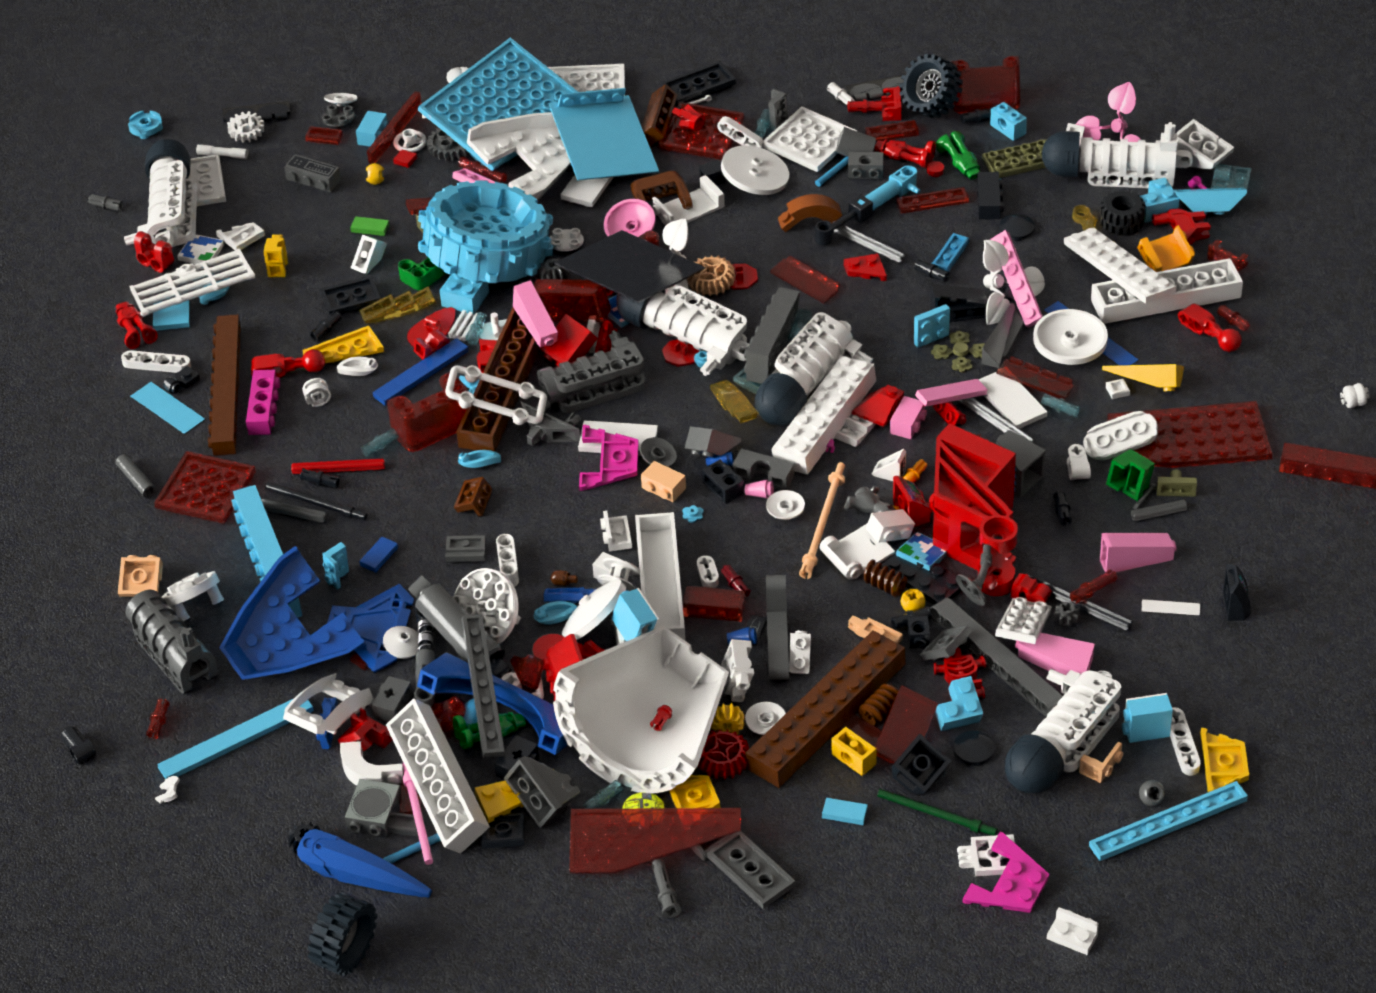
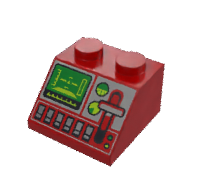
[893,475,932,527]

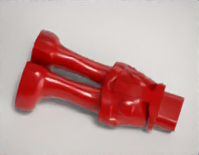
[874,139,936,168]
[116,302,158,349]

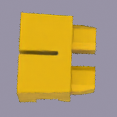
[264,234,288,277]

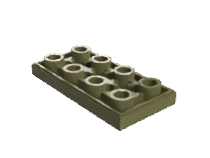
[982,139,1047,178]

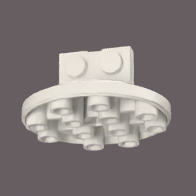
[453,568,521,644]

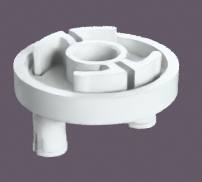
[162,571,224,621]

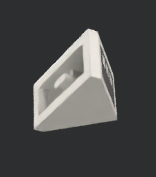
[872,449,906,481]

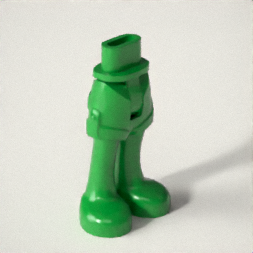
[936,131,980,180]
[453,712,526,749]

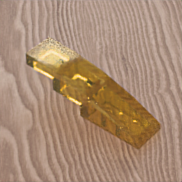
[359,287,436,324]
[710,379,757,424]

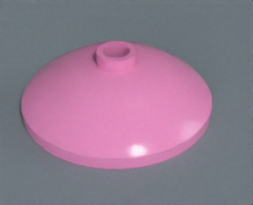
[604,199,656,239]

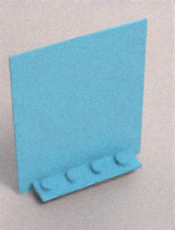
[549,88,659,180]

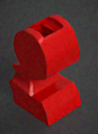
[414,329,450,360]
[477,339,497,373]
[1010,573,1052,603]

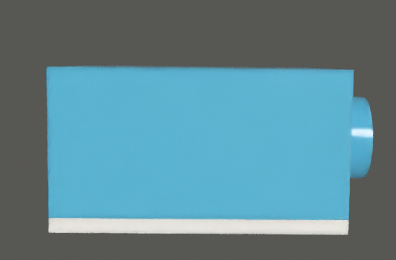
[611,588,659,641]
[1122,693,1173,743]

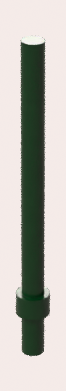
[877,789,998,836]

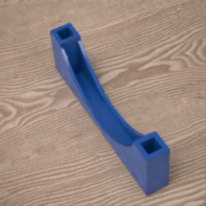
[417,652,568,755]

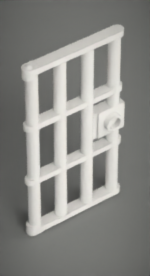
[129,248,255,317]

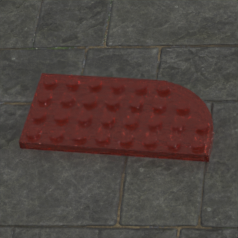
[1107,401,1272,468]

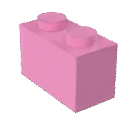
[890,396,927,439]

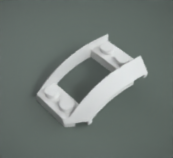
[283,673,373,734]

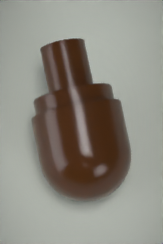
[550,570,578,586]

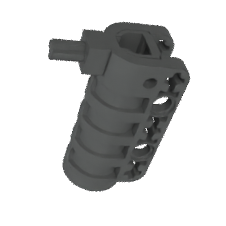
[537,330,645,413]
[126,589,218,694]

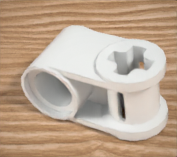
[1067,444,1091,480]

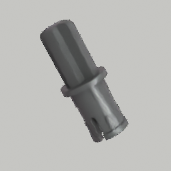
[88,194,123,212]

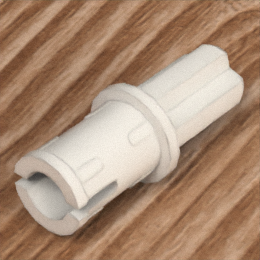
[827,82,855,105]

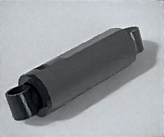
[408,575,512,679]

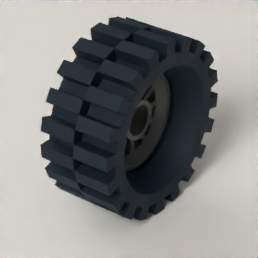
[899,54,963,118]
[308,892,377,976]

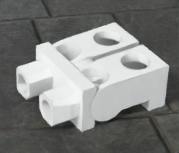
[721,639,754,702]

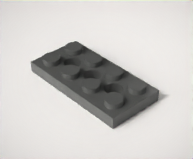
[707,830,796,909]

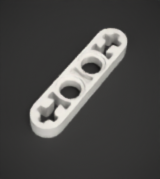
[121,351,191,373]
[1170,707,1201,776]

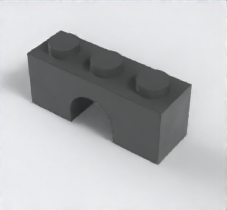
[733,449,795,490]

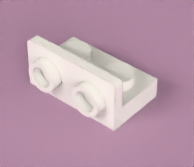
[1047,907,1099,955]

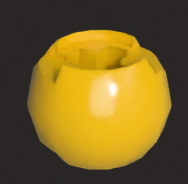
[366,163,384,185]
[900,589,926,611]

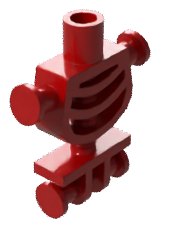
[934,647,986,701]

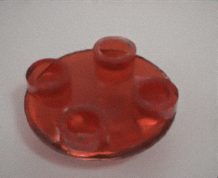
[431,697,466,732]

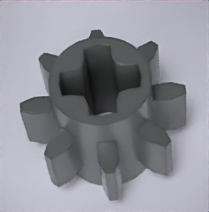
[1054,602,1079,626]

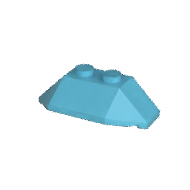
[1174,188,1247,215]

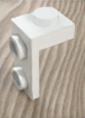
[789,631,811,674]

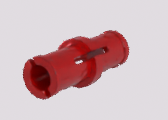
[847,99,882,113]

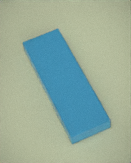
[932,233,969,272]

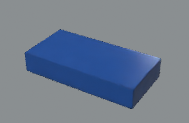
[359,537,398,573]

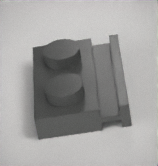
[445,535,486,562]

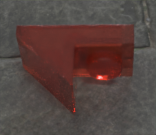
[510,654,544,690]

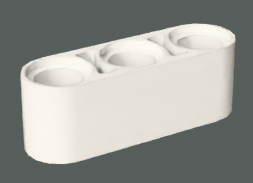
[496,534,519,587]

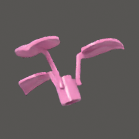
[1075,82,1141,142]

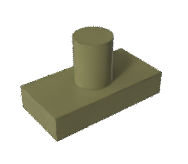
[1156,470,1197,497]

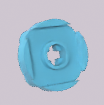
[128,110,163,139]

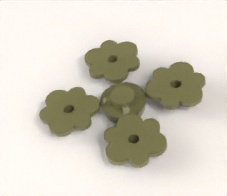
[931,330,985,372]

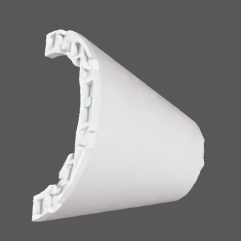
[553,626,729,793]

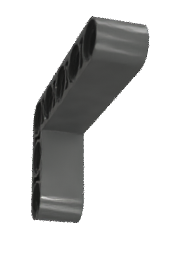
[766,575,789,681]

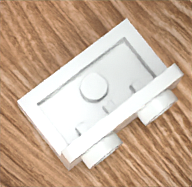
[600,511,632,551]

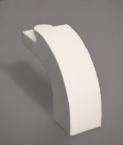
[340,741,404,786]

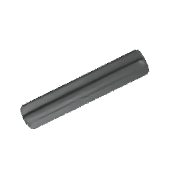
[1131,500,1187,521]

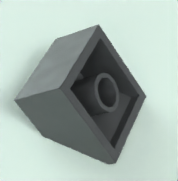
[685,426,741,458]

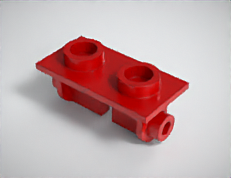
[595,320,618,353]
[933,402,967,426]

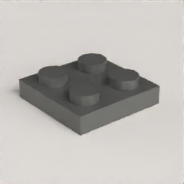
[919,625,972,661]

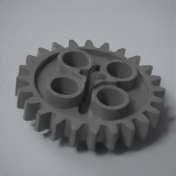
[427,128,471,161]

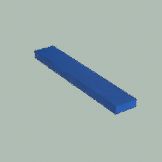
[373,338,469,406]

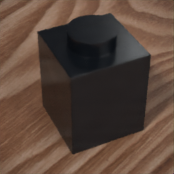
[699,160,726,186]

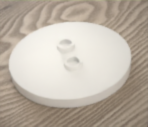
[721,146,789,195]

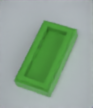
[351,216,389,236]

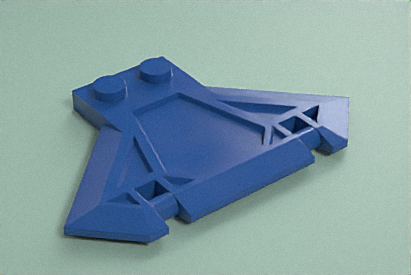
[327,584,414,673]

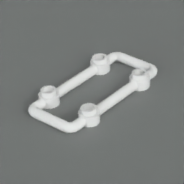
[446,365,547,425]

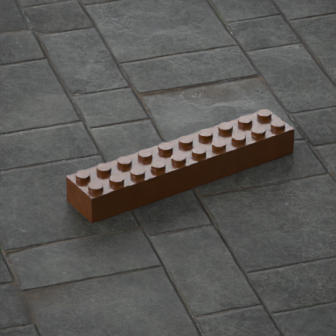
[457,307,540,452]
[745,630,906,788]

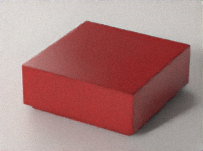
[393,149,417,168]

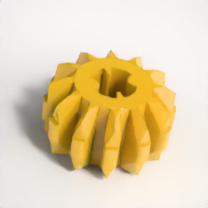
[711,703,744,734]

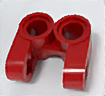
[134,231,174,273]

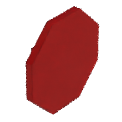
[730,263,758,290]
[662,339,700,367]

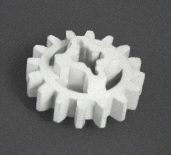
[227,111,264,143]

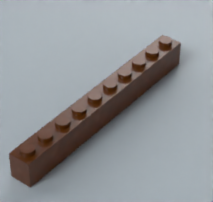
[208,314,241,456]

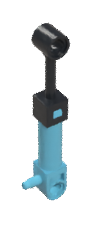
[815,166,920,245]

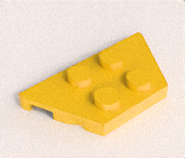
[1200,728,1249,792]
[669,775,720,831]

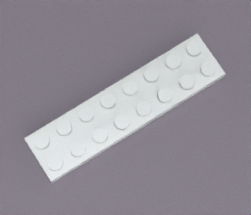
[1064,228,1176,304]

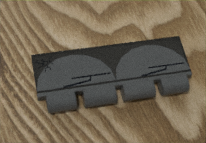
[845,74,906,101]

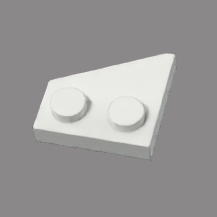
[216,222,265,251]

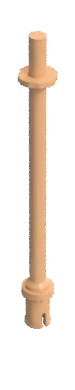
[799,462,845,579]

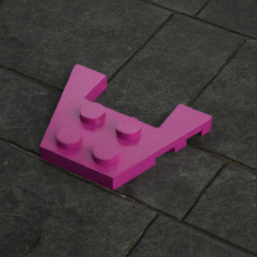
[579,425,639,491]
[963,831,1049,913]

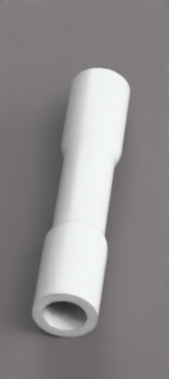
[196,144,248,159]

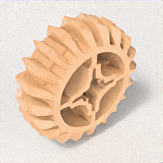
[687,255,735,296]

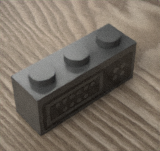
[284,154,341,192]

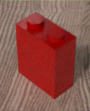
[539,314,598,367]

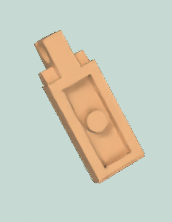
[848,615,903,644]

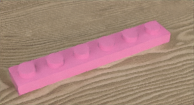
[991,230,1043,328]

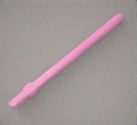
[402,763,433,865]

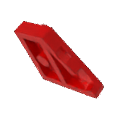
[844,253,887,281]

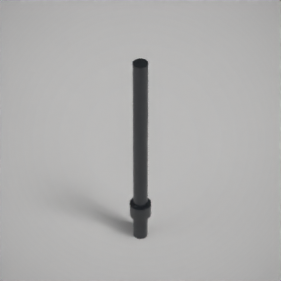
[265,482,368,521]

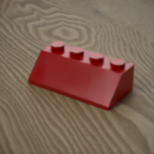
[542,634,583,701]

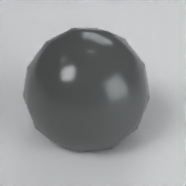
[1139,779,1166,807]

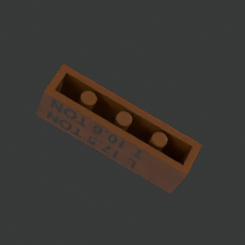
[641,84,677,147]

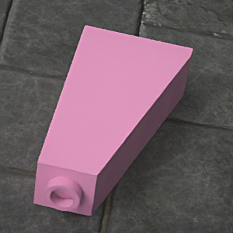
[513,280,558,348]
[1100,533,1176,574]
[1015,633,1095,675]

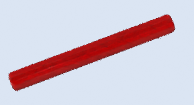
[291,458,385,474]

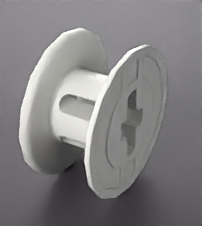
[597,558,640,591]

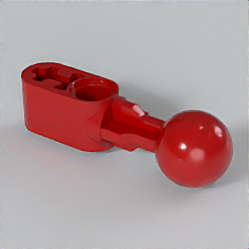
[1178,303,1242,352]
[251,349,325,378]

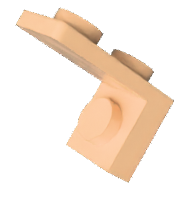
[1079,742,1123,783]

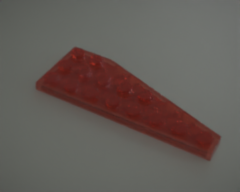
[570,808,741,874]

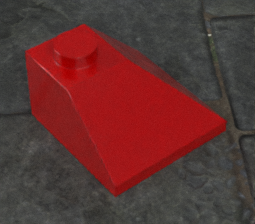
[851,385,904,427]

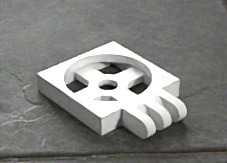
[957,835,1015,876]

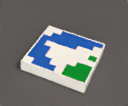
[177,235,225,264]

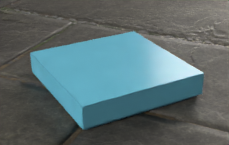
[153,300,190,331]

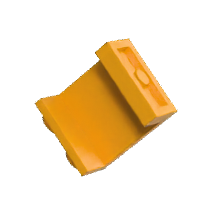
[1137,225,1195,272]

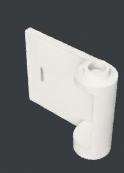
[820,523,895,580]

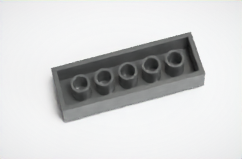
[744,287,800,384]

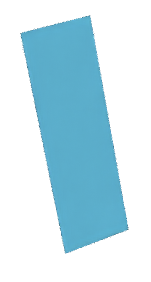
[131,382,205,434]

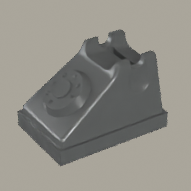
[504,756,580,828]

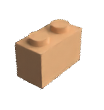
[641,461,686,502]

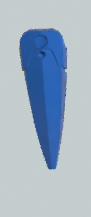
[297,829,432,897]

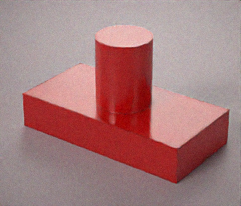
[337,719,373,751]

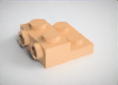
[118,555,163,597]

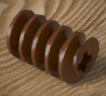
[864,559,907,597]
[858,684,903,726]

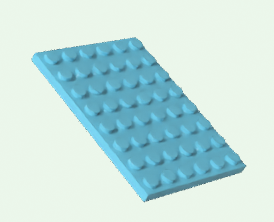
[418,37,578,171]

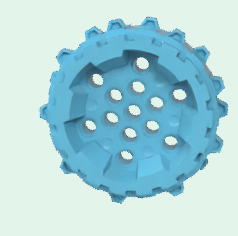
[418,180,553,283]

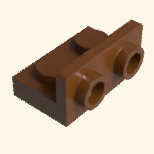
[454,477,492,516]

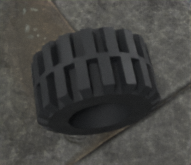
[1100,190,1145,235]

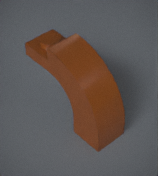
[778,194,843,232]

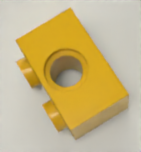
[832,727,877,776]

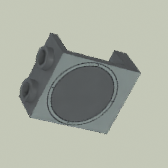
[345,779,402,837]

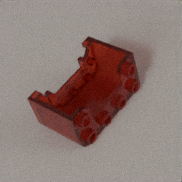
[387,372,468,452]

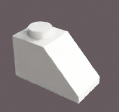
[351,235,387,274]

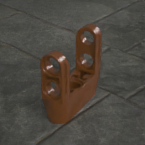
[631,171,693,209]

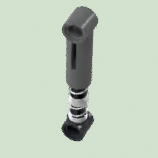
[414,608,436,711]

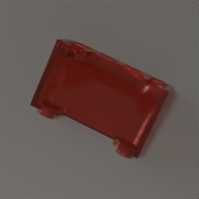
[951,56,1021,113]

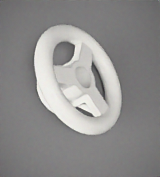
[393,129,427,153]

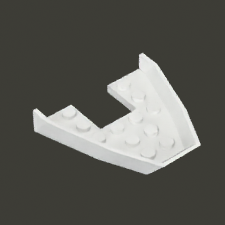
[467,112,571,200]

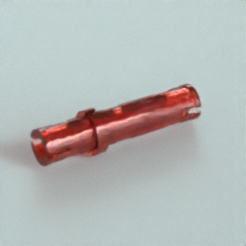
[458,157,507,183]
[1070,569,1117,603]

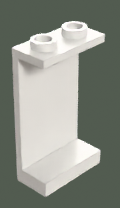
[652,175,725,225]

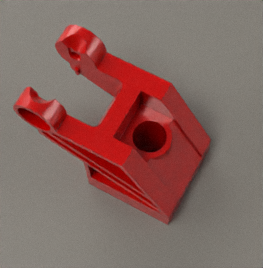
[929,423,1018,596]

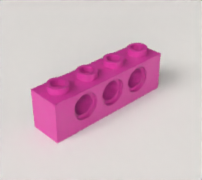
[246,370,280,435]

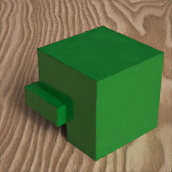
[1106,449,1155,501]

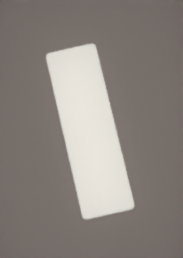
[1142,600,1200,615]

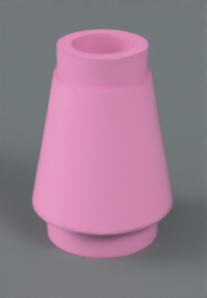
[745,480,774,499]

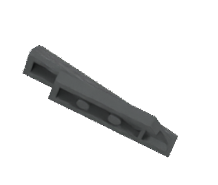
[982,303,1024,368]

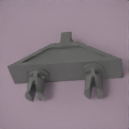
[520,400,581,446]

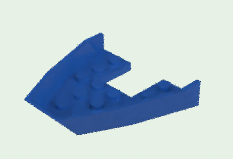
[219,546,366,680]

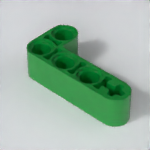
[398,257,446,291]

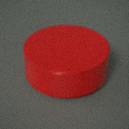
[927,161,944,177]

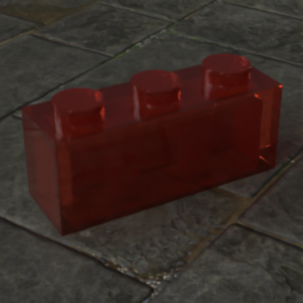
[683,586,746,622]

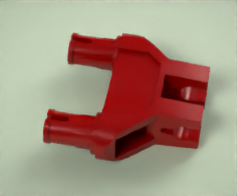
[1152,209,1211,245]

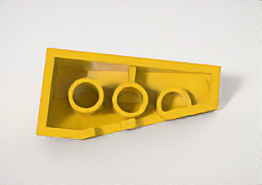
[1102,364,1184,391]

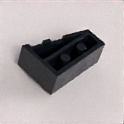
[930,283,987,323]

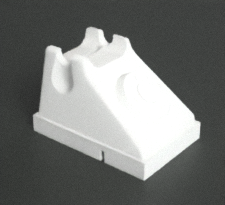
[1176,119,1234,169]

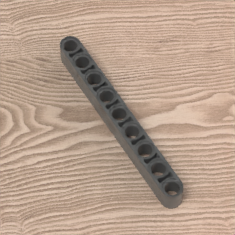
[930,598,1062,717]

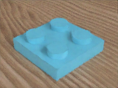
[914,304,950,348]

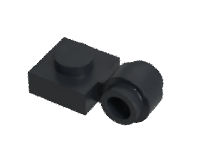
[164,366,200,394]

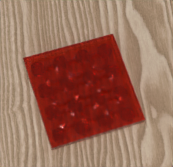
[659,102,744,160]
[154,451,256,524]

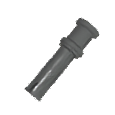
[651,859,681,918]

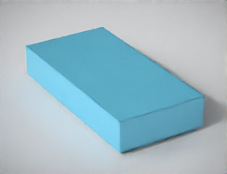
[822,798,868,825]

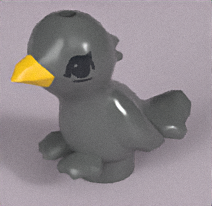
[844,486,899,513]

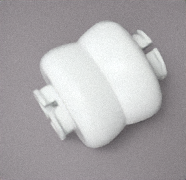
[1340,383,1370,409]

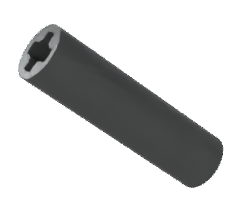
[116,454,156,498]

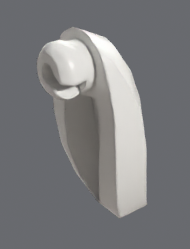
[337,357,378,376]

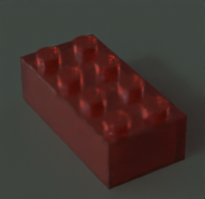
[533,279,611,322]

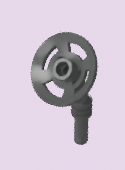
[956,544,993,606]

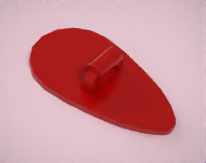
[407,307,456,347]

